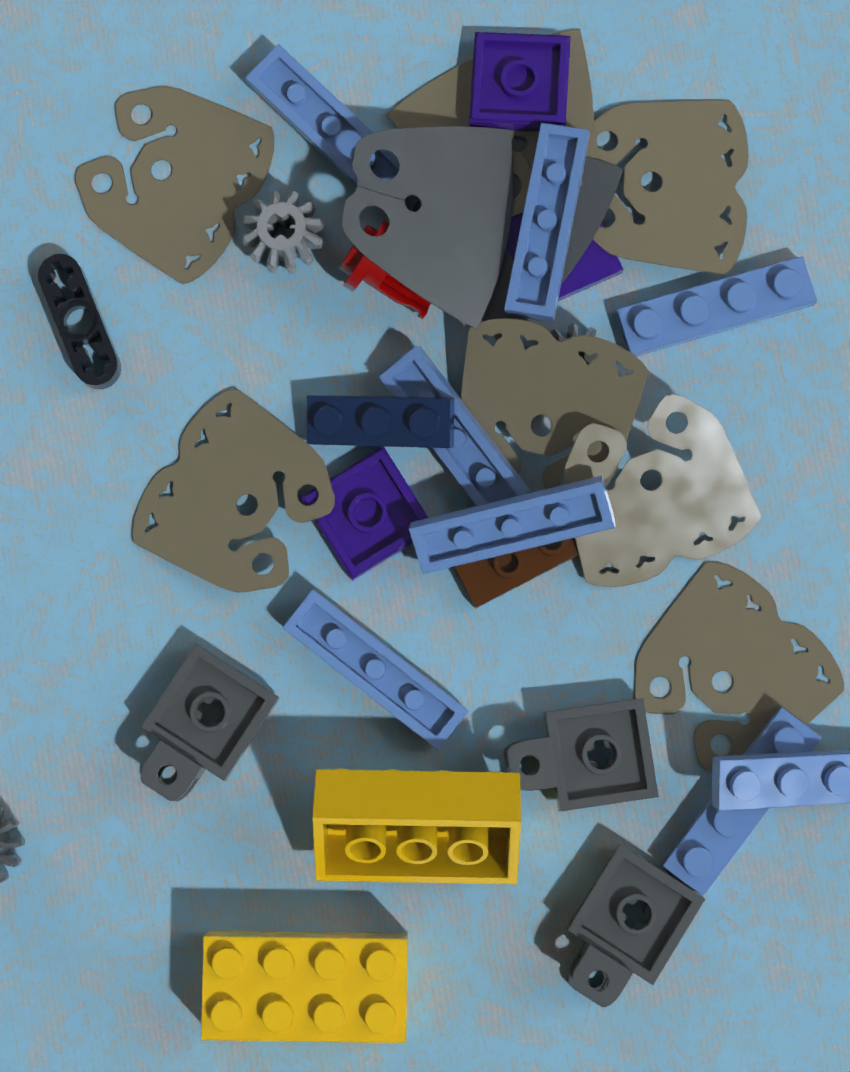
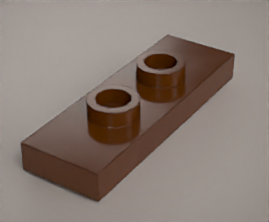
[454,538,579,609]

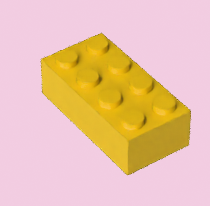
[312,768,521,884]
[201,930,408,1043]

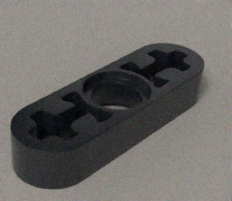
[38,254,121,389]

